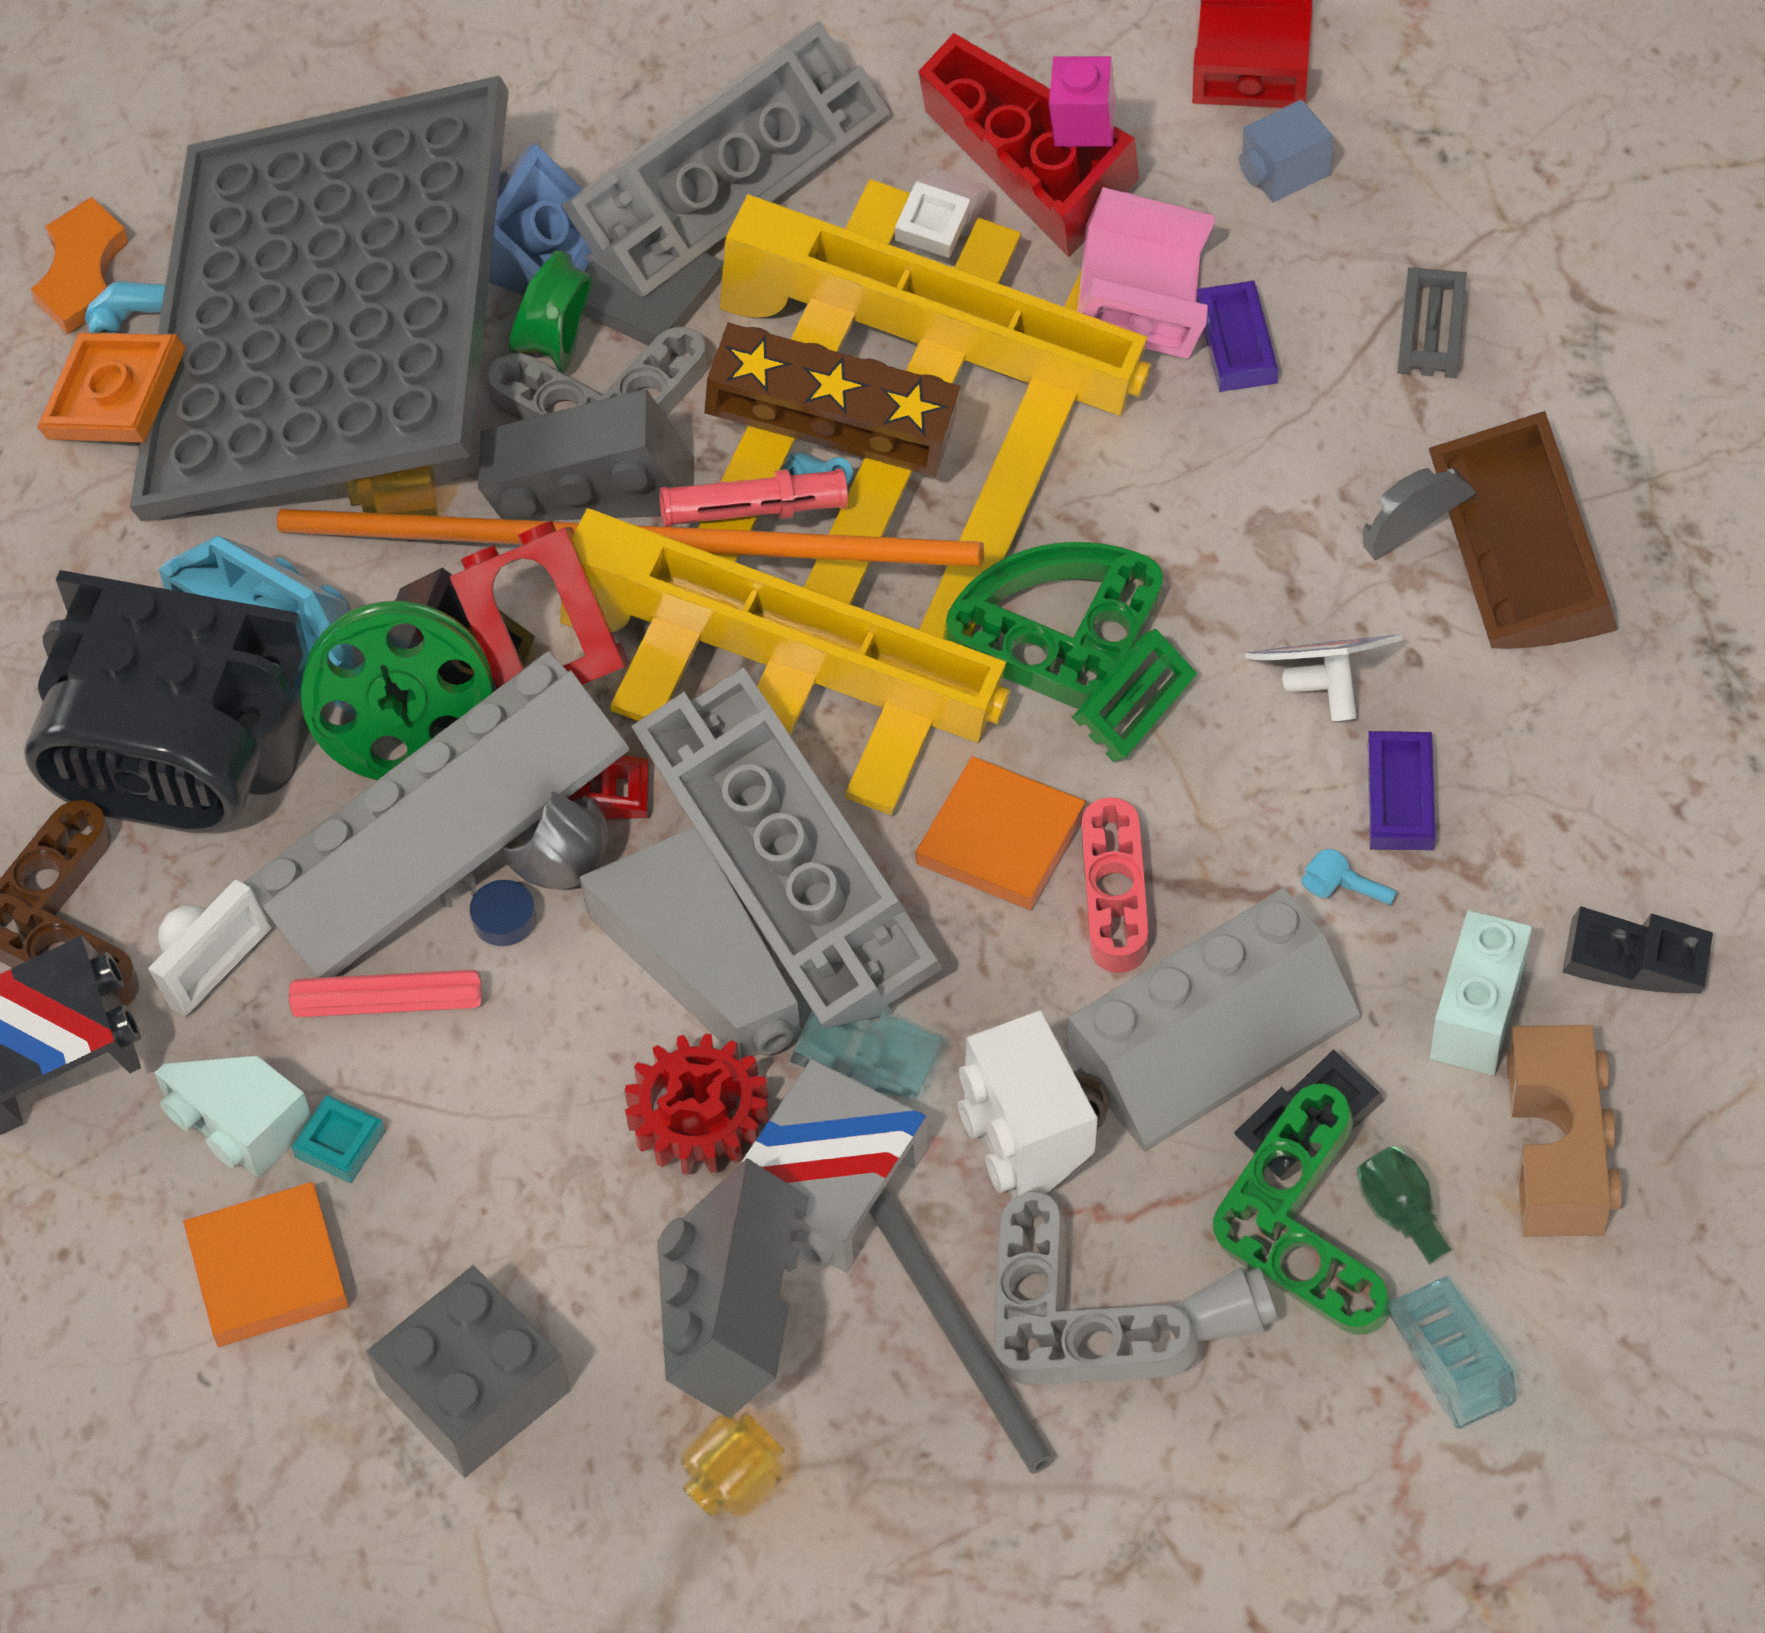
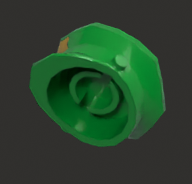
[509,250,593,374]

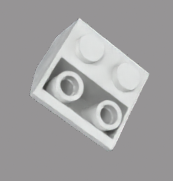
[958,1010,1097,1200]

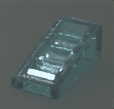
[1389,1276,1517,1429]

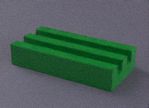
[1071,629,1197,762]

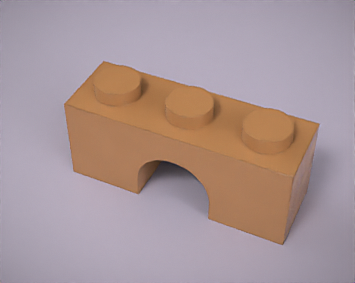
[1506,1025,1621,1237]

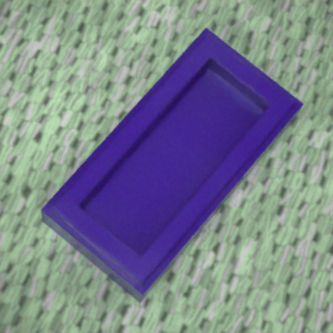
[1196,280,1278,392]
[1367,731,1436,851]

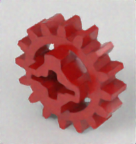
[624,1033,770,1175]

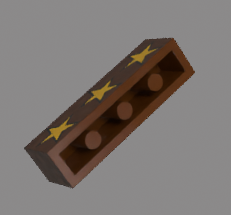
[704,322,961,477]

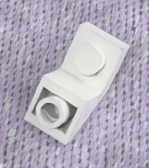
[895,168,989,258]

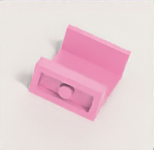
[1077,187,1215,359]

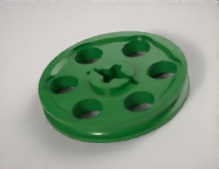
[301,601,493,780]

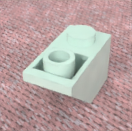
[154,1056,312,1179]

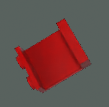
[1192,0,1313,108]

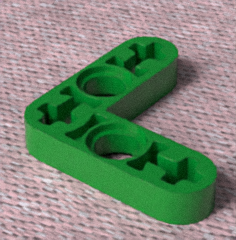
[1213,1084,1391,1335]

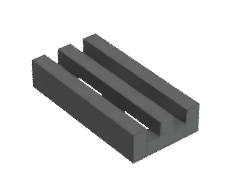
[1397,267,1467,378]

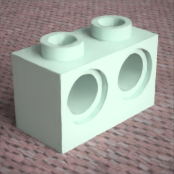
[1430,910,1532,1076]

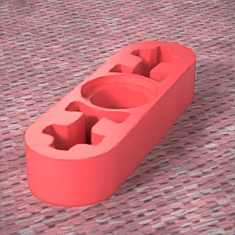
[1082,797,1148,973]

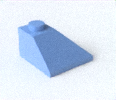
[489,143,591,295]

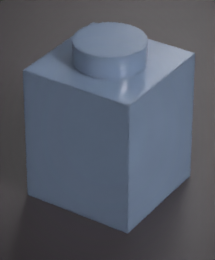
[1239,99,1333,202]

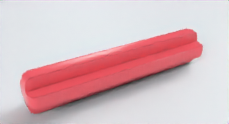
[288,969,482,1017]

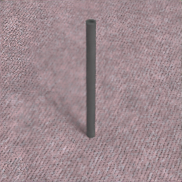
[869,1187,1054,1473]

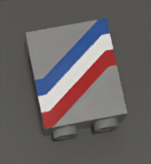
[740,1059,929,1273]

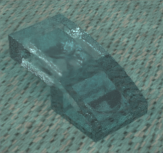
[789,1010,943,1099]

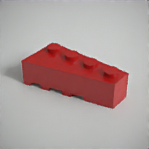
[918,33,1140,257]

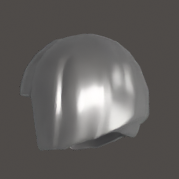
[502,791,608,889]

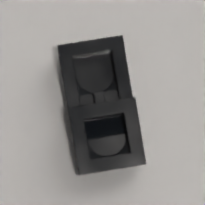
[1562,906,1713,994]
[1234,1049,1383,1181]

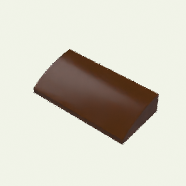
[1428,411,1617,649]

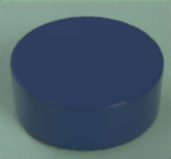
[469,880,536,946]

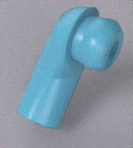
[85,281,165,333]

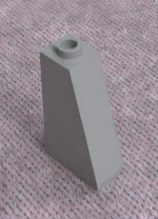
[580,827,801,1060]

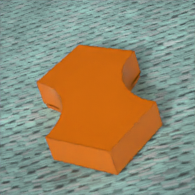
[30,197,128,334]

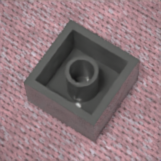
[366,1265,570,1479]

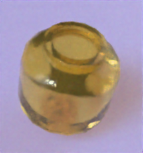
[681,1411,786,1518]

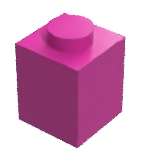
[1049,56,1116,146]

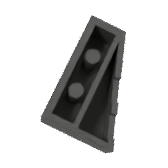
[478,389,694,521]
[657,1158,809,1419]

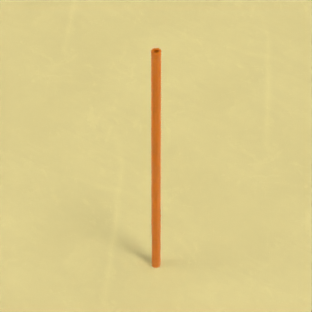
[277,509,984,567]

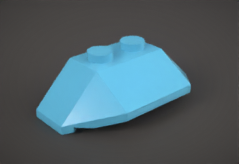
[158,535,359,716]

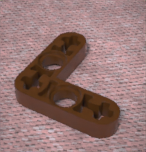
[0,800,139,1006]

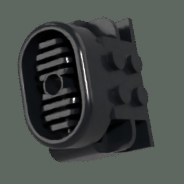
[24,570,310,833]

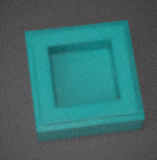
[291,1095,386,1183]

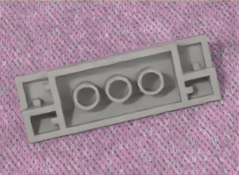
[561,21,891,297]
[243,650,630,978]
[631,667,943,1029]

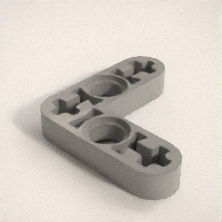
[487,327,707,420]
[994,1191,1198,1385]

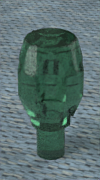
[1356,1146,1452,1265]

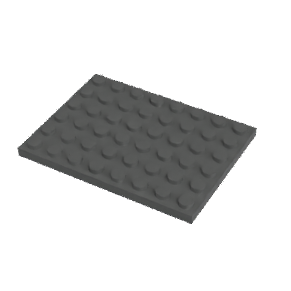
[130,75,509,521]

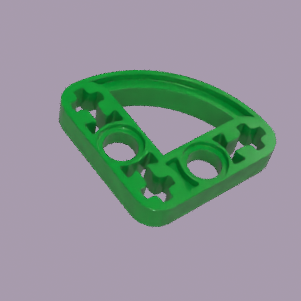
[943,542,1163,709]

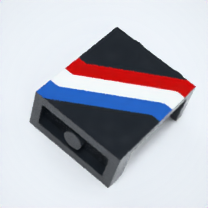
[0,935,141,1135]

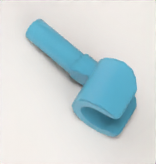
[1301,849,1396,906]

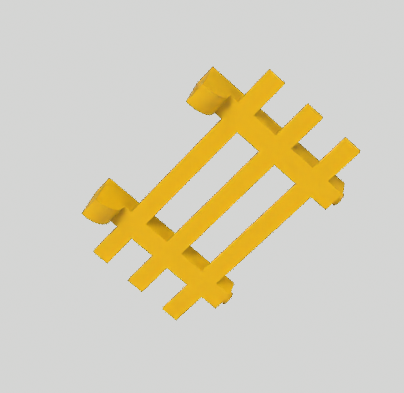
[560,179,1151,816]

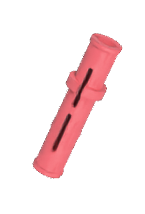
[659,468,848,527]

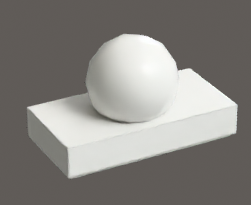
[148,879,272,1017]

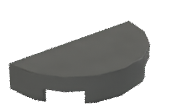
[1363,468,1476,560]

